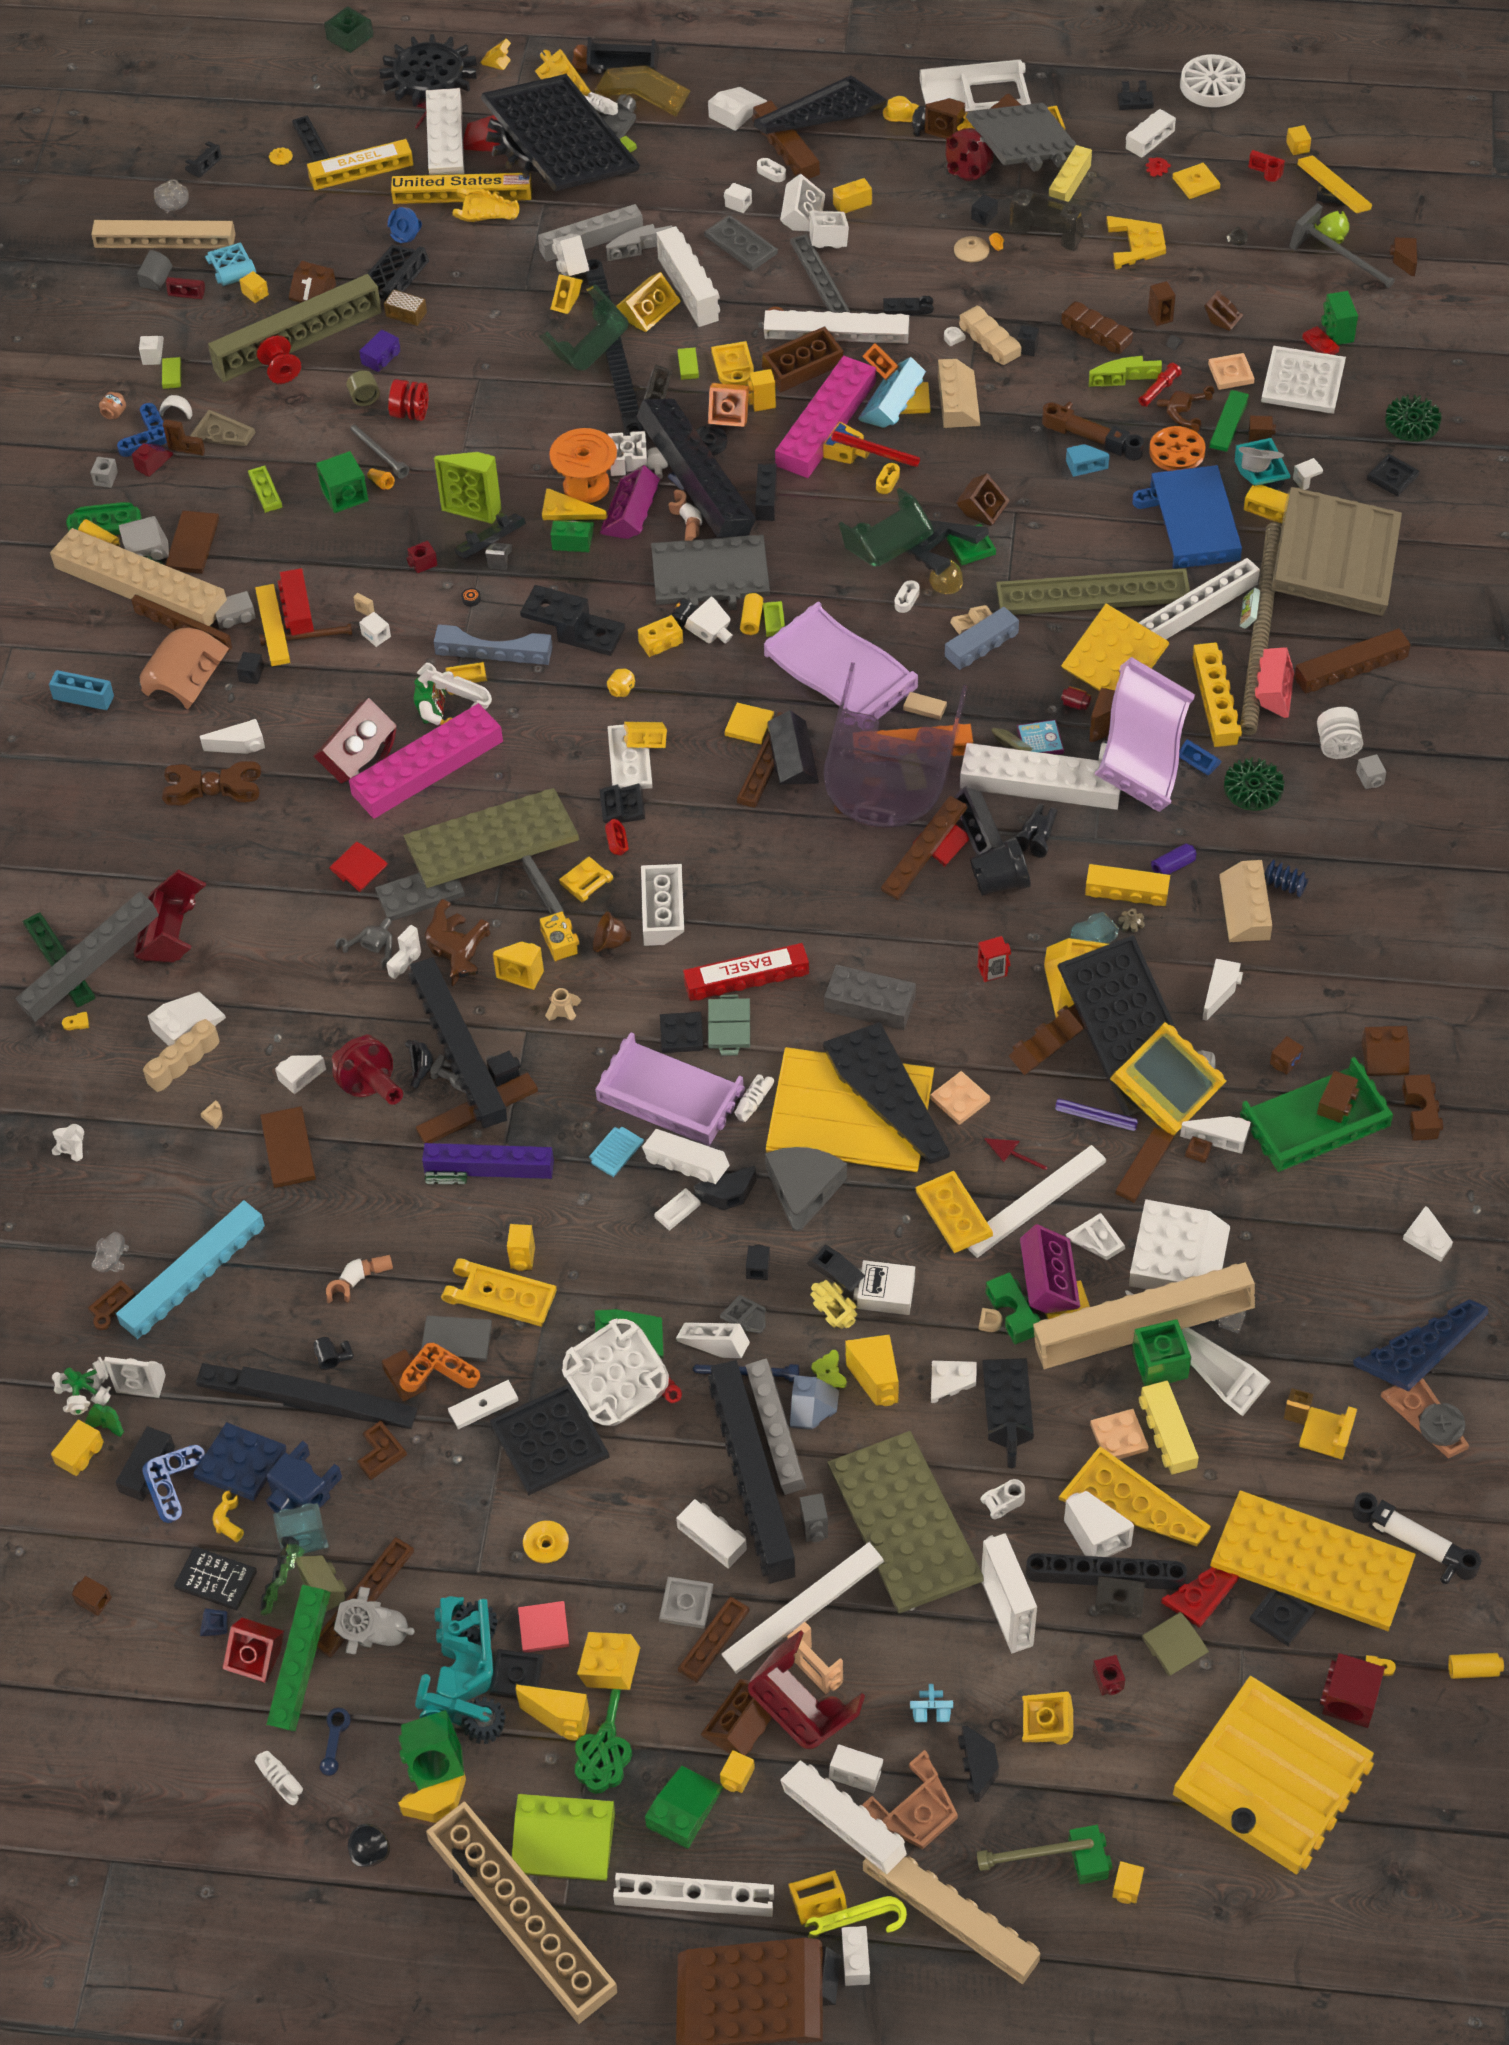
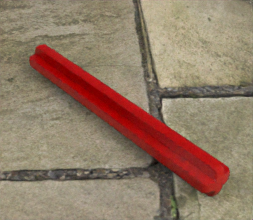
[831,431,920,467]

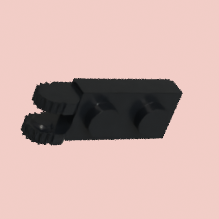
[883,296,934,316]

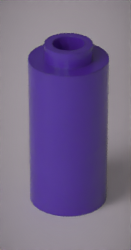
[1151,843,1197,875]

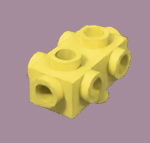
[810,1280,858,1329]

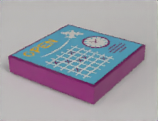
[1017,720,1064,755]

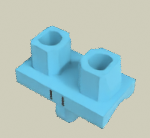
[910,1684,953,1722]

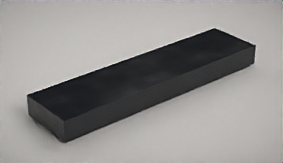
[292,115,330,163]

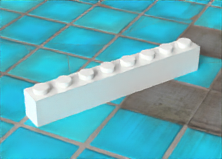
[764,310,909,344]
[1139,558,1260,639]

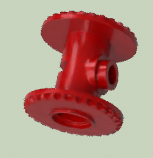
[257,335,301,384]

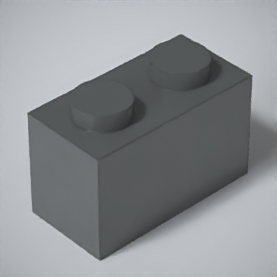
[800,1493,828,1542]

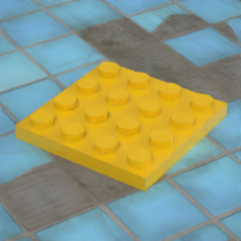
[1061,604,1169,691]

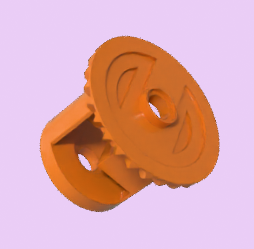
[549,428,617,503]

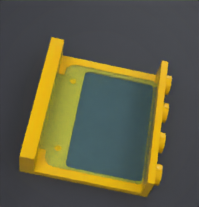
[1110,1022,1226,1135]

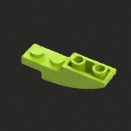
[1089,356,1162,387]

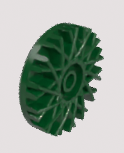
[1385,394,1442,442]
[1224,757,1284,811]

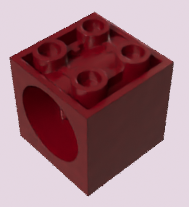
[1320,1653,1385,1728]

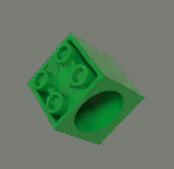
[316,451,369,513]
[1132,1319,1191,1386]
[398,1710,464,1790]

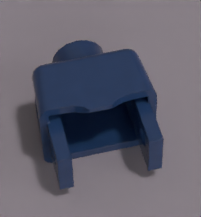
[266,1441,342,1518]

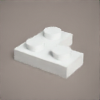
[386,925,421,979]

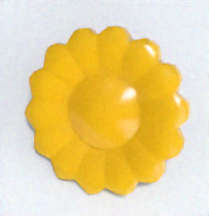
[269,147,293,166]

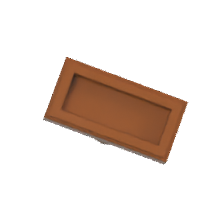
[572,44,589,74]

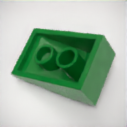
[595,1309,664,1358]
[645,1766,723,1849]

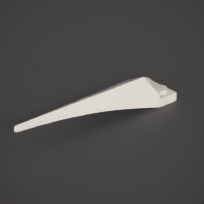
[1125,1291,1271,1416]

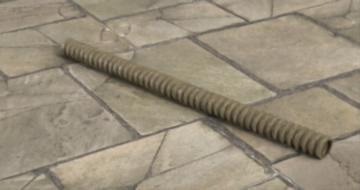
[1240,522,1282,735]

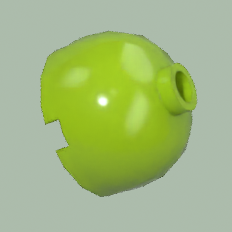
[1314,211,1349,244]

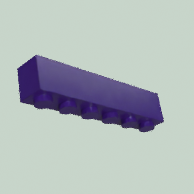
[422,1143,554,1179]

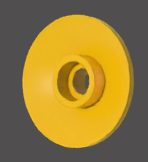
[523,1521,569,1563]

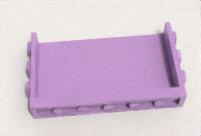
[596,1032,745,1146]

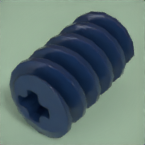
[1264,859,1309,897]

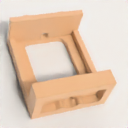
[787,1622,843,1694]

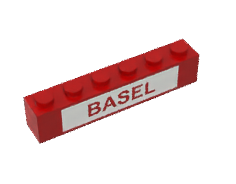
[683,943,809,1001]

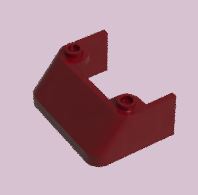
[134,869,206,962]
[748,1630,865,1749]

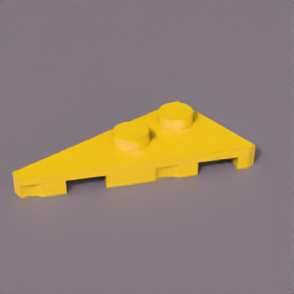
[542,489,607,520]

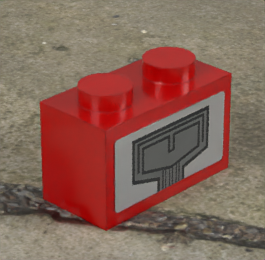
[977,936,1011,982]

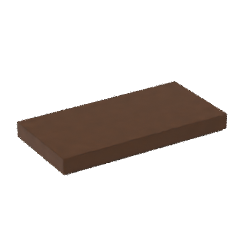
[165,510,219,574]
[260,1106,316,1188]

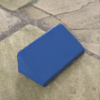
[1179,739,1222,776]

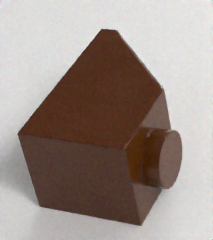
[1390,237,1417,276]

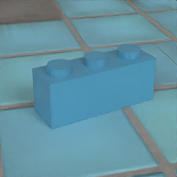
[49,670,114,710]

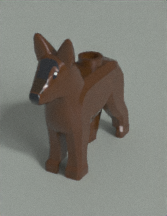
[425,899,491,986]

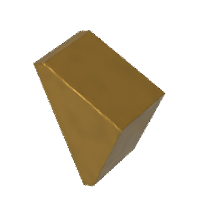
[1283,1388,1314,1425]

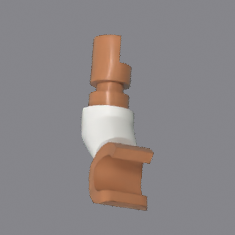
[669,489,702,541]
[326,1255,393,1303]

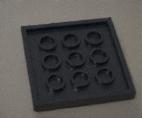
[489,1383,610,1496]

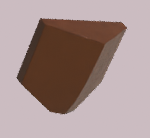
[1204,291,1243,331]

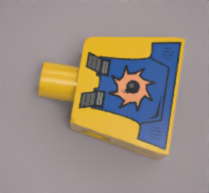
[823,422,870,464]

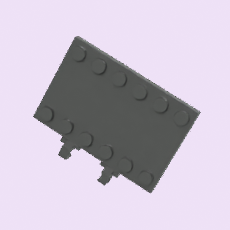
[966,103,1076,171]
[651,535,770,610]

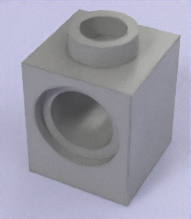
[90,457,118,488]
[1356,754,1386,789]

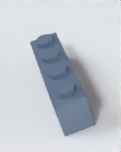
[945,607,1019,670]

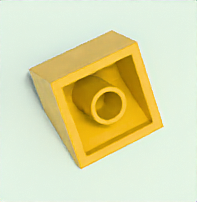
[493,942,544,990]

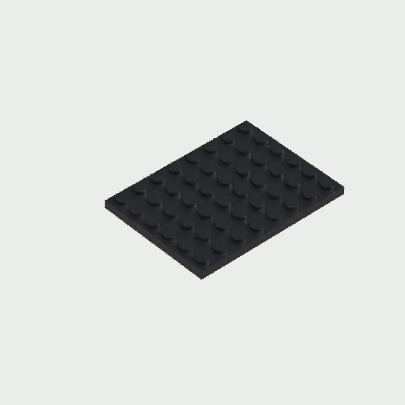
[481,74,640,191]

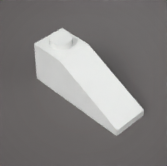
[200,719,265,754]
[1202,959,1243,1021]
[1180,1116,1251,1154]
[676,1323,750,1358]

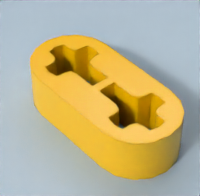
[876,463,900,494]

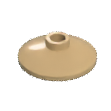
[954,236,989,262]

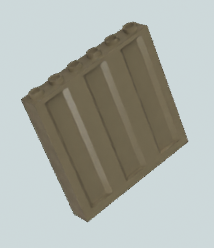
[1271,487,1402,616]

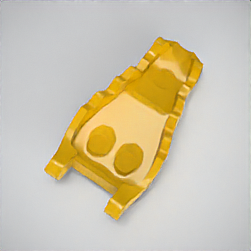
[452,188,519,222]

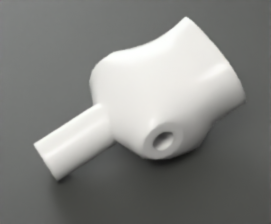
[647,447,668,479]

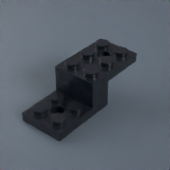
[520,585,625,656]

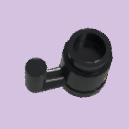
[671,599,696,628]
[313,1337,354,1370]

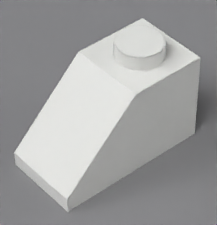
[139,336,164,365]
[275,1055,326,1094]

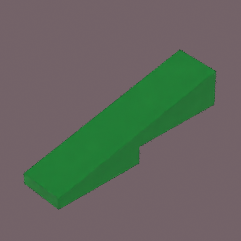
[1209,390,1249,452]

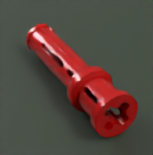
[1138,363,1182,407]

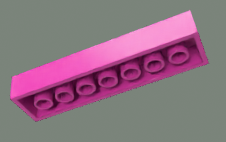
[775,356,876,478]
[349,703,503,819]

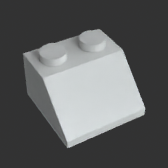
[809,211,849,248]

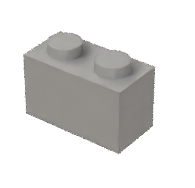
[215,591,256,629]

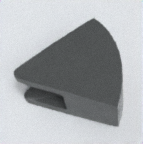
[765,1147,847,1232]

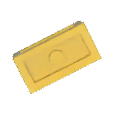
[788,1870,847,1925]

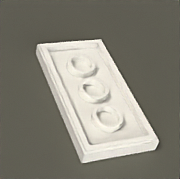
[608,725,652,789]

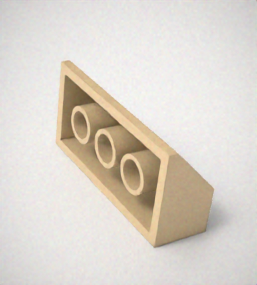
[938,359,980,428]
[1219,860,1272,942]

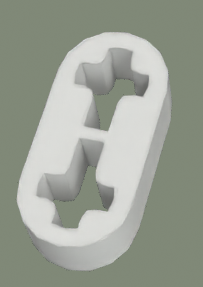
[757,158,786,182]
[895,580,919,613]

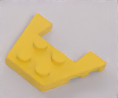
[1106,216,1166,269]

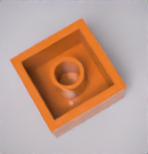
[708,383,749,427]

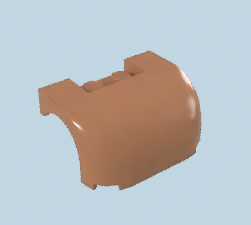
[139,628,229,709]

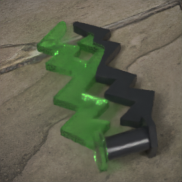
[260,1536,305,1616]

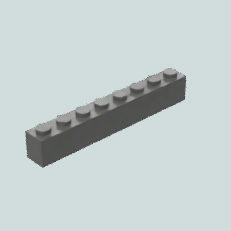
[15,891,159,1022]

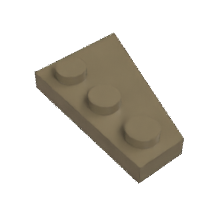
[190,410,256,446]

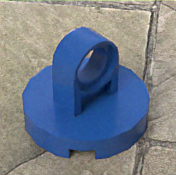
[388,207,422,243]

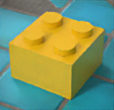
[577,1632,640,1690]

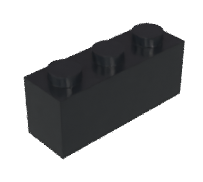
[755,464,777,521]
[115,1426,175,1501]

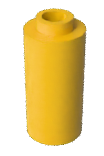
[78,519,120,547]
[740,593,763,635]
[1448,1653,1504,1679]

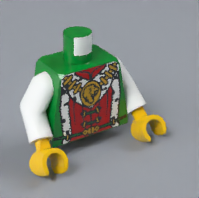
[414,677,454,726]

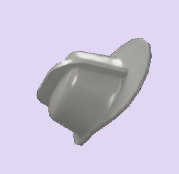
[1239,447,1284,472]

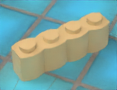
[959,306,1021,365]
[143,1019,219,1092]

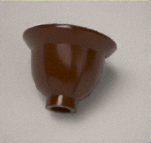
[593,911,631,952]

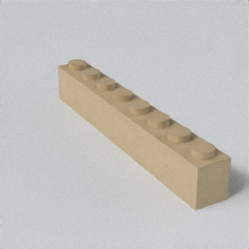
[91,220,235,249]
[863,1856,1041,1984]

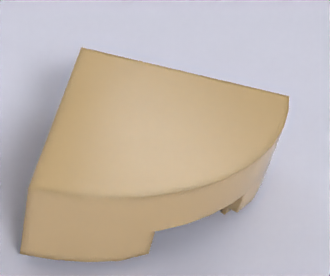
[200,1100,223,1129]

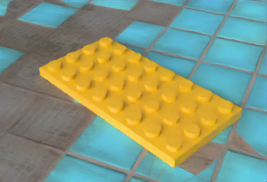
[1210,1490,1416,1632]

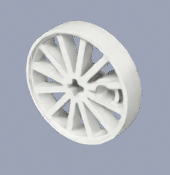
[1180,55,1245,107]

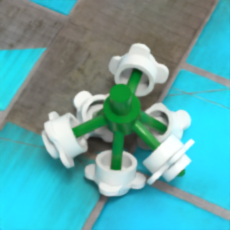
[52,1357,111,1415]

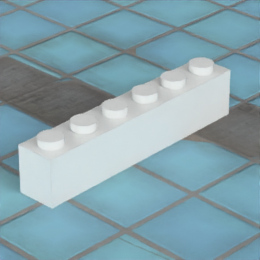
[780,1760,907,1875]

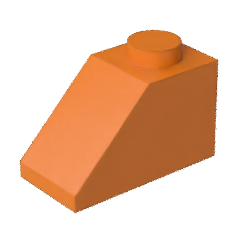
[863,343,899,380]

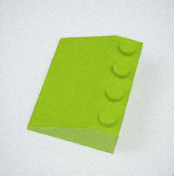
[434,452,501,524]
[512,1794,615,1881]

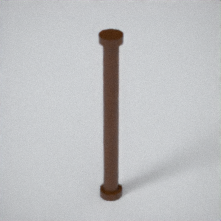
[259,623,352,646]

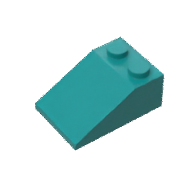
[1235,438,1290,486]

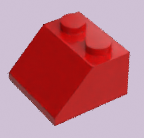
[223,1617,284,1683]

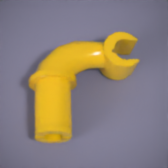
[212,1491,244,1542]

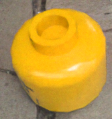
[607,669,635,697]

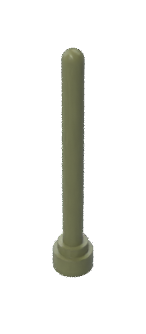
[977,1839,1094,1871]

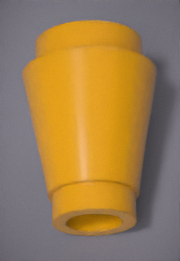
[367,468,395,490]

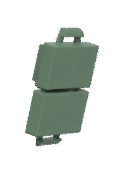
[708,994,750,1056]

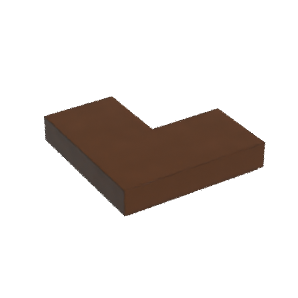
[163,419,205,456]
[357,1421,407,1480]

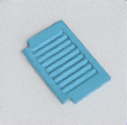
[589,1127,644,1178]

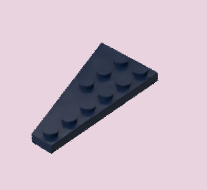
[1353,1299,1489,1392]

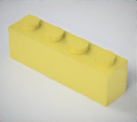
[1048,145,1092,209]
[1139,1380,1199,1475]

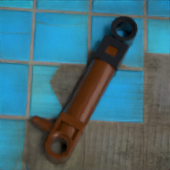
[1042,402,1144,461]

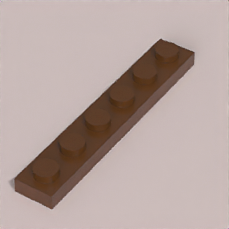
[131,594,232,653]
[881,796,967,900]

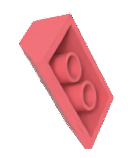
[1255,647,1295,718]

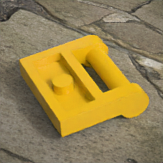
[559,857,614,902]

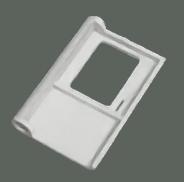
[919,59,1031,114]

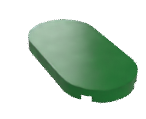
[66,502,142,535]

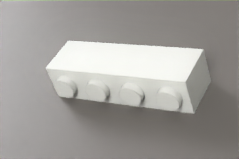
[642,1129,730,1184]

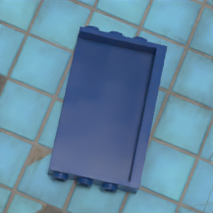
[1150,465,1242,569]

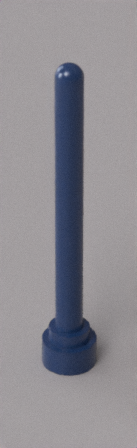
[693,1364,799,1382]

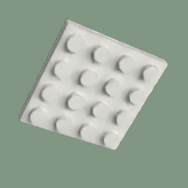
[1261,346,1346,414]

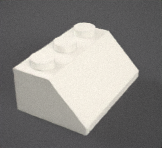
[780,174,825,231]

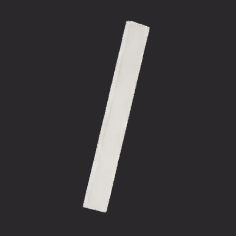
[967,1145,1106,1258]
[722,1542,884,1674]

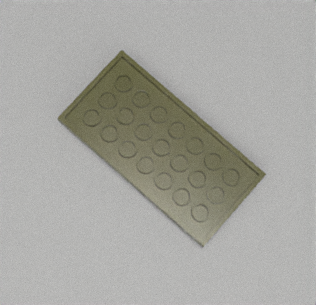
[403,788,579,888]
[827,1431,984,1614]

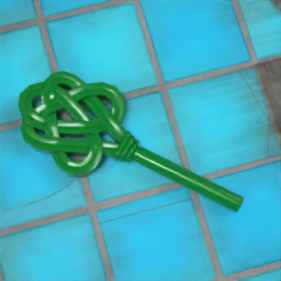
[575,1689,632,1794]

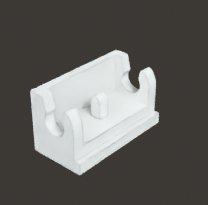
[828,1744,883,1793]

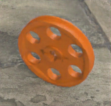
[1149,426,1206,471]

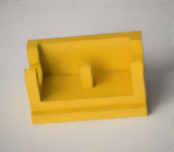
[623,722,667,748]

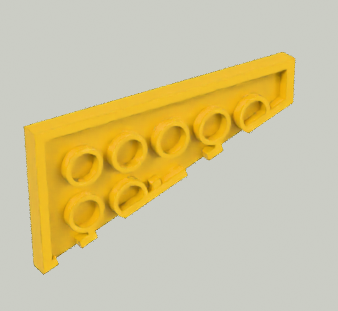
[1059,1446,1211,1546]

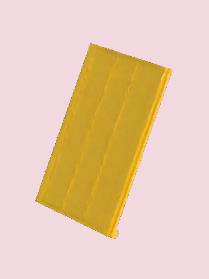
[766,1047,934,1172]

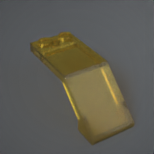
[594,66,690,116]

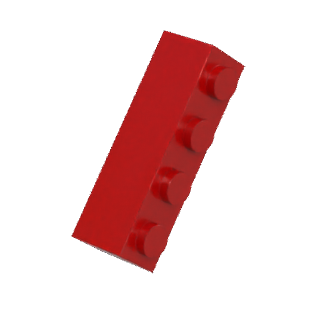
[277,568,314,636]

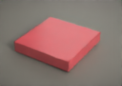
[518,1601,570,1653]

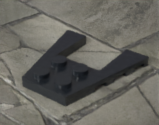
[896,519,989,576]

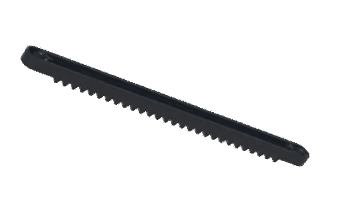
[585,259,643,436]

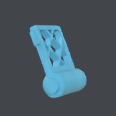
[205,242,256,286]

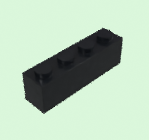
[954,786,1004,856]

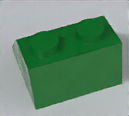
[551,520,594,552]

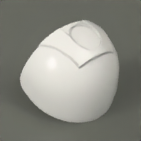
[159,395,192,420]

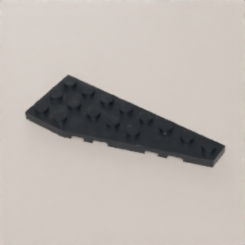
[754,75,887,134]
[823,1022,950,1164]

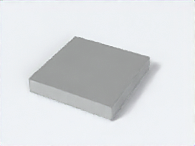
[659,1577,713,1629]

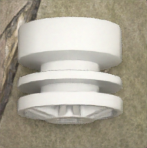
[1317,707,1363,759]

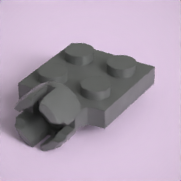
[599,94,637,139]

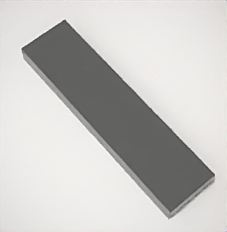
[522,855,564,915]

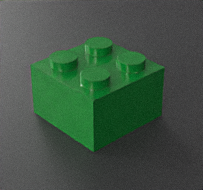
[1321,291,1358,345]

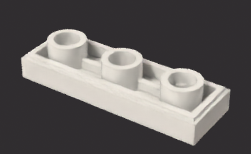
[448,1380,518,1429]

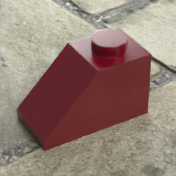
[131,443,173,477]

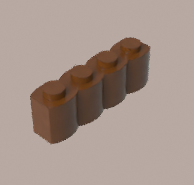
[1061,301,1133,354]

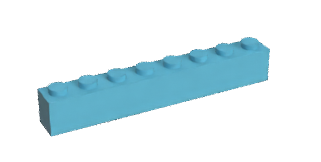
[116,1200,265,1339]

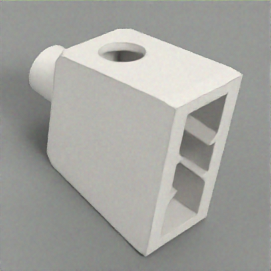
[684,596,733,644]

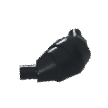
[405,1040,433,1088]

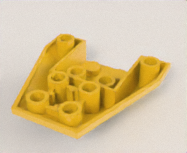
[1044,938,1109,1018]

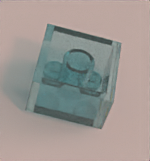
[273,1503,329,1558]

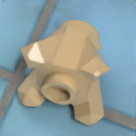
[545,988,582,1021]

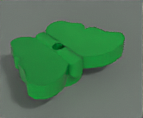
[84,1404,124,1437]

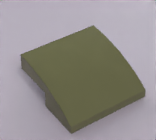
[1142,1612,1209,1676]

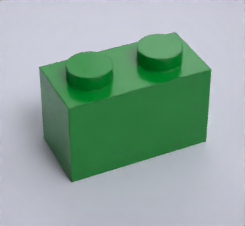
[1068,1824,1112,1884]

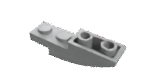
[606,224,672,261]

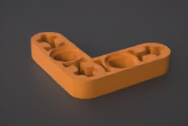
[399,1343,480,1392]

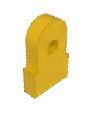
[62,1012,89,1030]
[1366,1655,1396,1676]

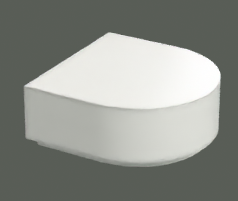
[944,327,965,346]

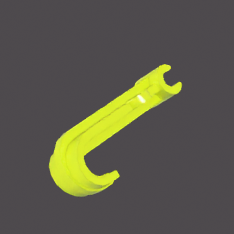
[805,1896,907,1939]

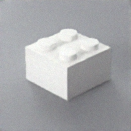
[552,234,589,276]

